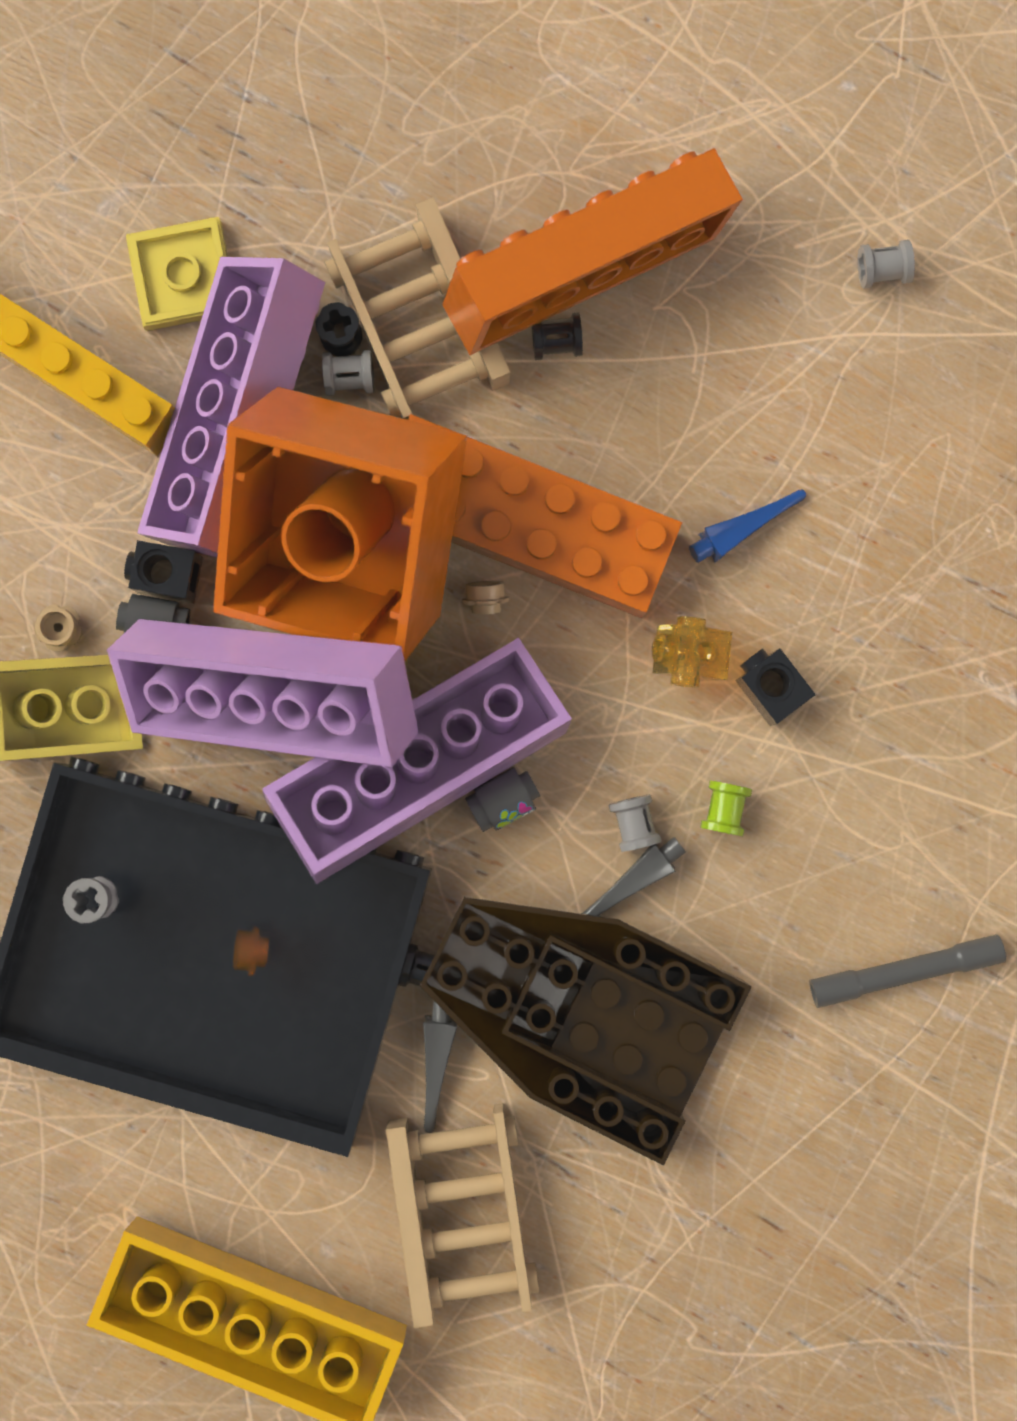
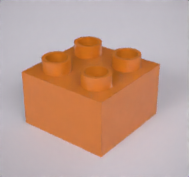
[213,387,468,662]

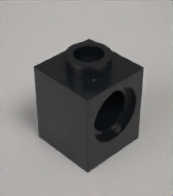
[124,540,203,604]
[735,648,816,726]

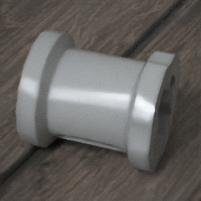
[857,239,915,289]
[322,350,374,396]
[609,794,662,852]
[63,876,119,923]

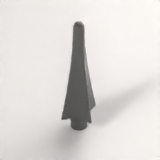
[581,837,686,916]
[423,1001,458,1133]

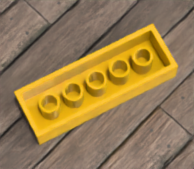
[86,1216,407,1421]

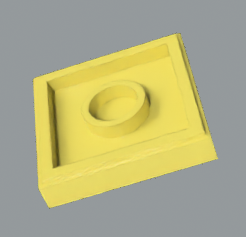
[126,217,228,331]

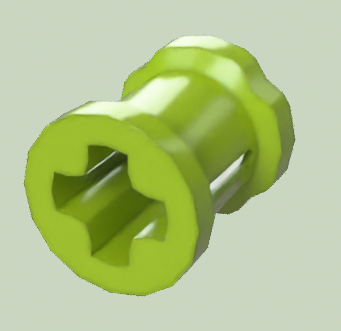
[700,781,752,837]

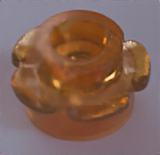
[233,927,269,976]

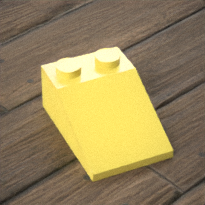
[0,655,143,761]

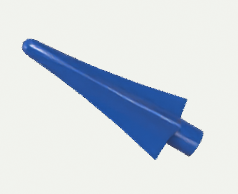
[689,490,806,563]

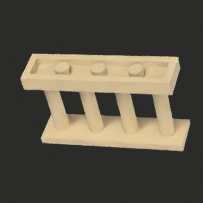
[324,197,510,420]
[386,1103,540,1328]

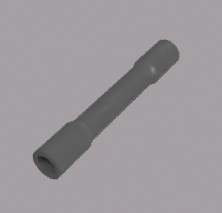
[809,934,1006,1008]

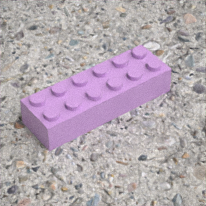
[137,257,325,557]
[107,619,418,767]
[262,638,572,884]

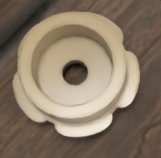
[462,581,510,614]
[34,604,82,651]

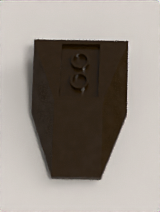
[420,897,752,1166]

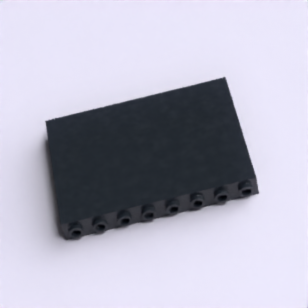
[0,757,432,1157]

